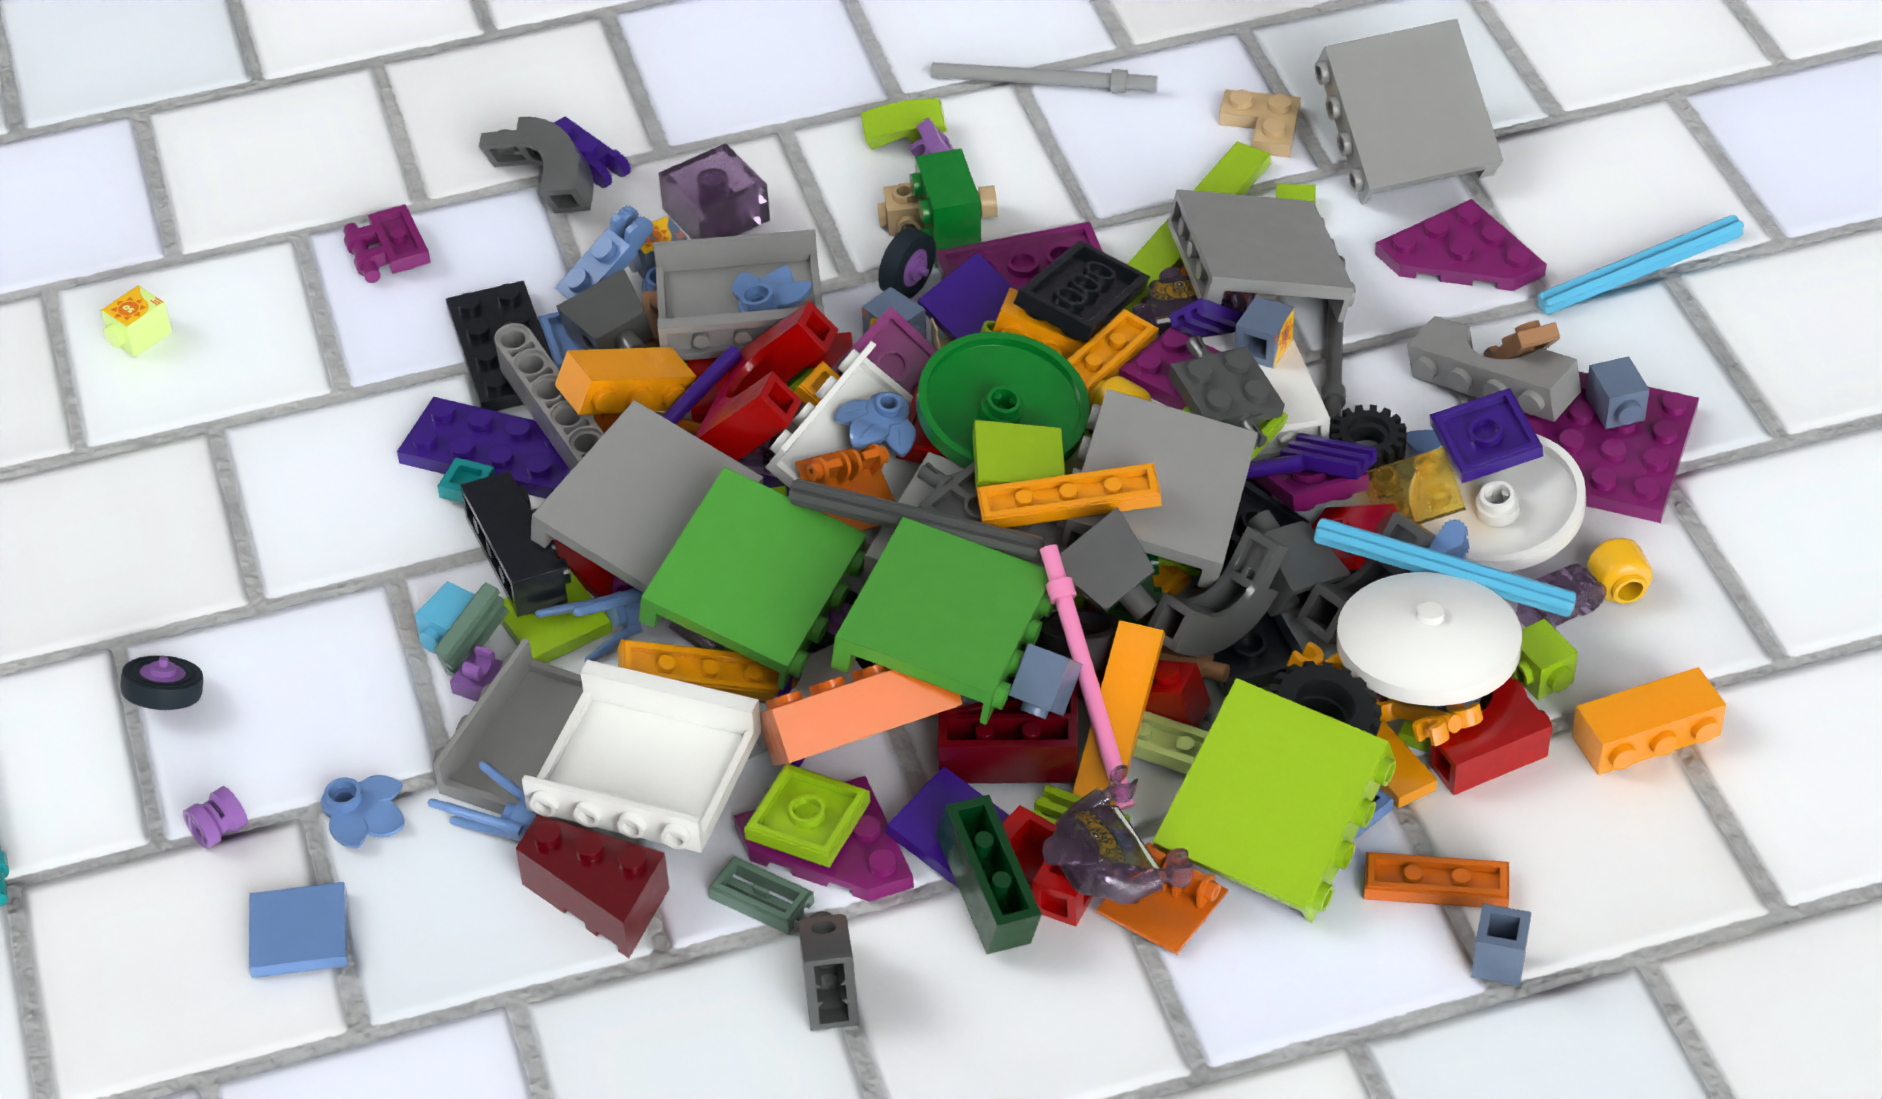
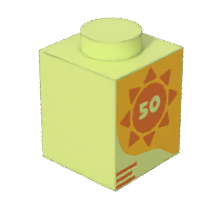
[101,285,172,357]

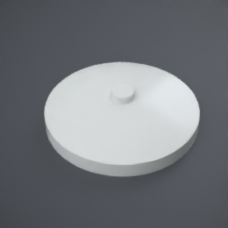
[1409,434,1586,572]
[1336,572,1522,706]

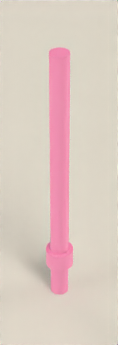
[1040,544,1135,811]

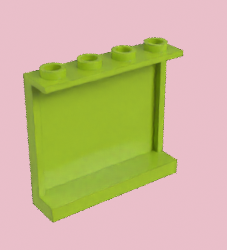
[1153,678,1396,923]

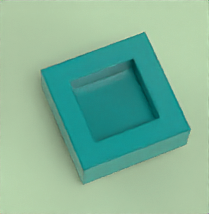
[437,458,495,503]

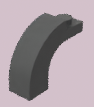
[479,117,594,213]
[1296,511,1436,645]
[1147,526,1289,657]

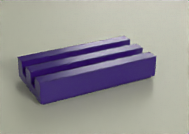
[1169,298,1244,338]
[1280,433,1377,480]

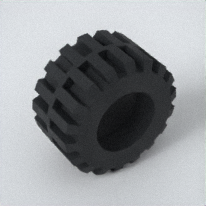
[1268,661,1382,736]

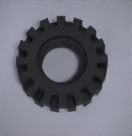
[1329,404,1407,482]

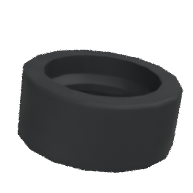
[1037,609,1121,672]

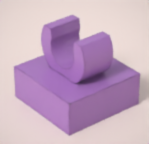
[909,117,954,156]
[450,645,503,702]

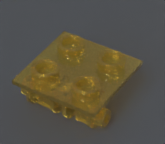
[1366,447,1466,524]

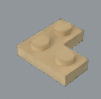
[1219,89,1301,157]

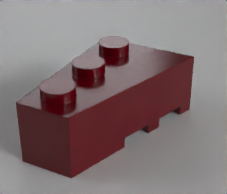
[938,682,1078,784]
[516,814,670,959]

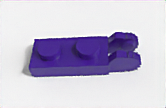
[553,116,631,189]

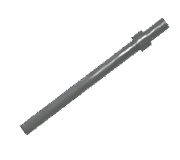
[1321,255,1346,430]

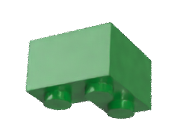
[909,148,981,268]

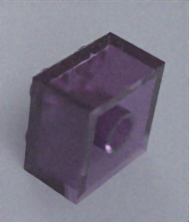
[658,143,770,239]

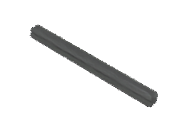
[789,479,1045,563]

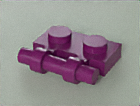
[343,204,431,283]

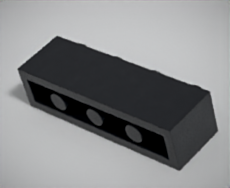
[460,471,571,617]

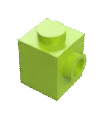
[1512,618,1578,700]

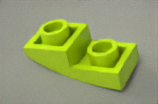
[860,98,948,150]

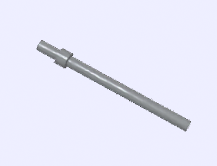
[931,62,1158,93]

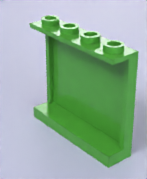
[639,467,867,690]
[831,517,1055,725]

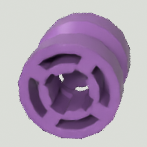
[182,786,248,850]

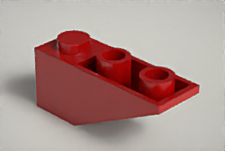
[1077,660,1211,728]

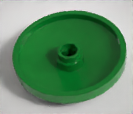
[916,332,1090,468]

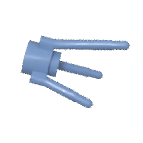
[535,587,643,662]
[428,761,539,842]

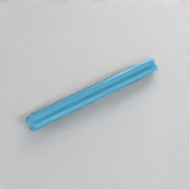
[1537,215,1744,315]
[1314,518,1576,617]

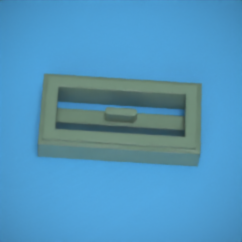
[434,582,509,676]
[708,856,814,935]

